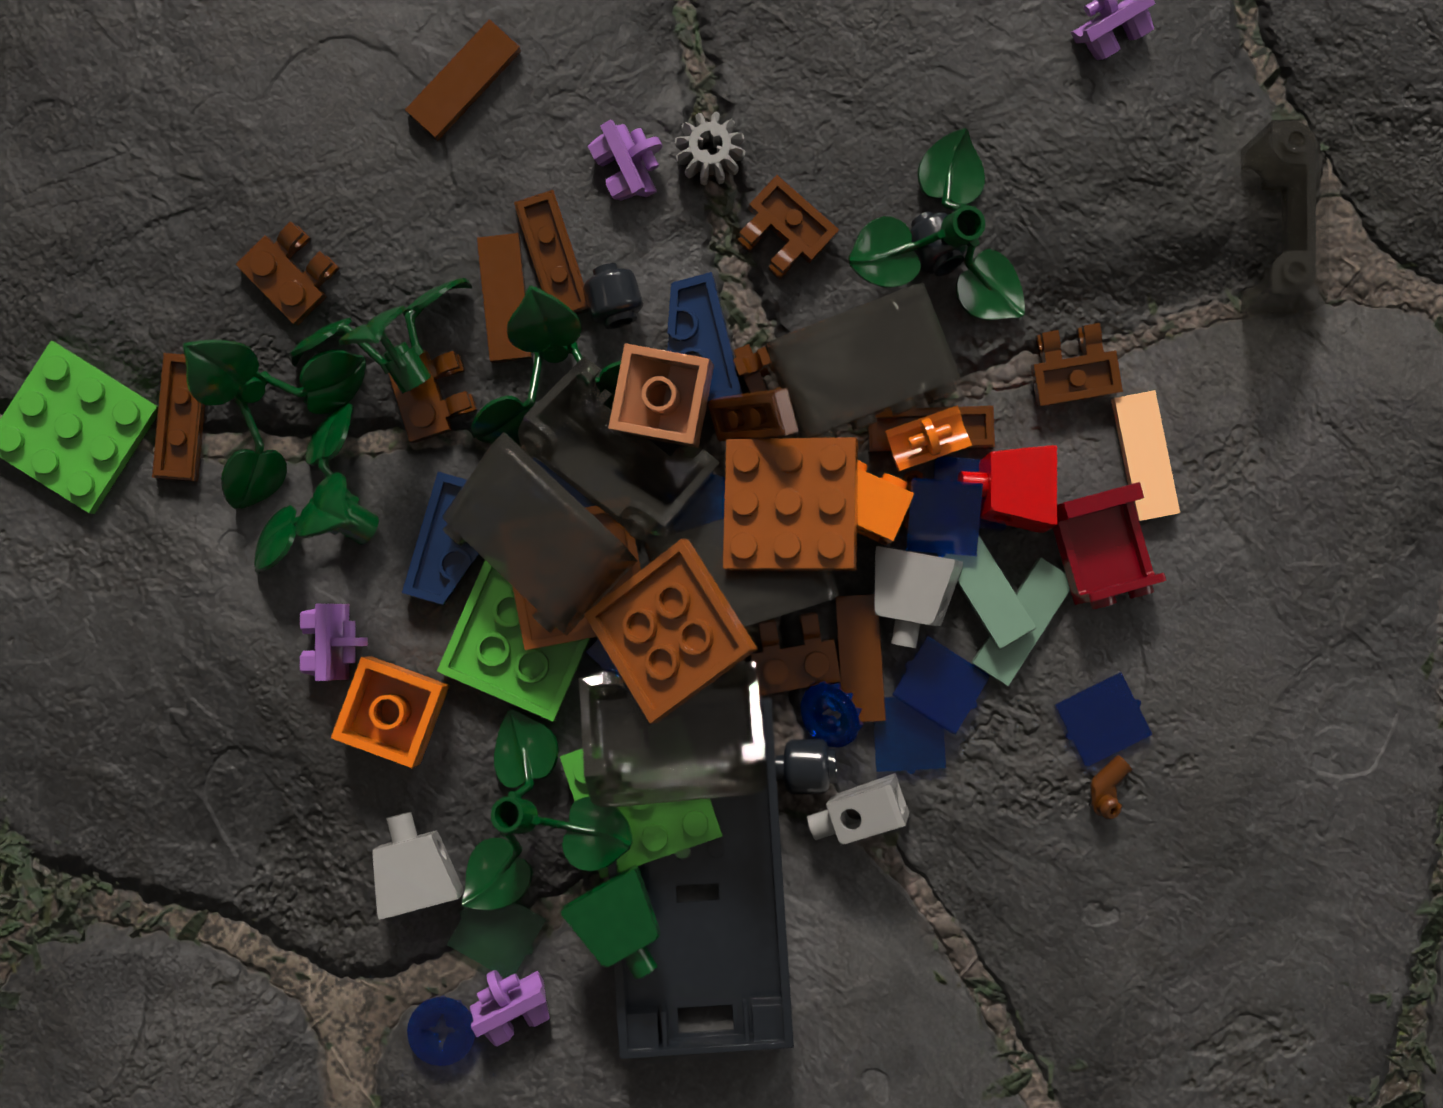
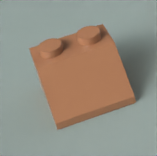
[608,343,714,448]

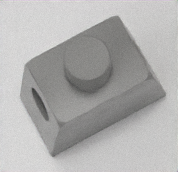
[875,546,963,648]
[807,773,910,845]
[372,812,464,920]

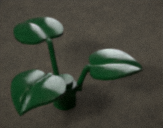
[848,128,1025,320]
[289,278,472,394]
[471,285,621,446]
[183,340,366,509]
[254,403,379,574]
[461,709,633,910]

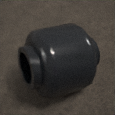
[910,211,967,276]
[583,263,643,329]
[775,739,836,795]

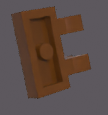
[737,175,839,280]
[235,221,340,326]
[1031,323,1123,407]
[733,344,782,393]
[388,349,477,443]
[751,612,841,696]

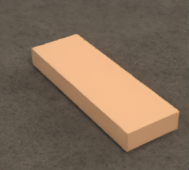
[1111,390,1180,521]

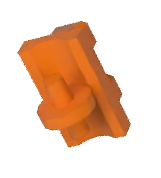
[884,405,972,472]

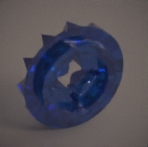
[801,681,864,748]
[407,995,475,1066]

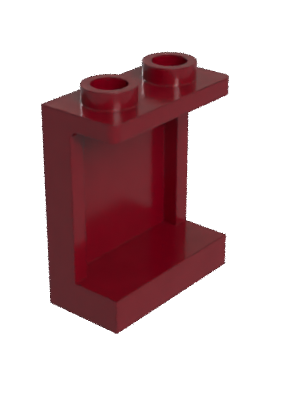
[1053,482,1167,610]

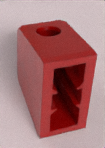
[957,445,1057,533]

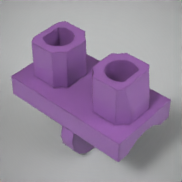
[1071,0,1156,60]
[588,120,663,201]
[300,604,368,681]
[470,970,550,1047]

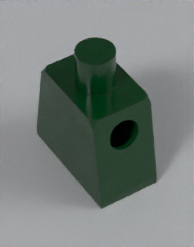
[560,864,661,980]

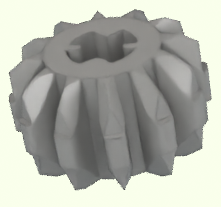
[675,112,745,185]

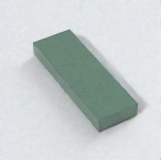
[933,520,1037,651]
[971,558,1070,686]

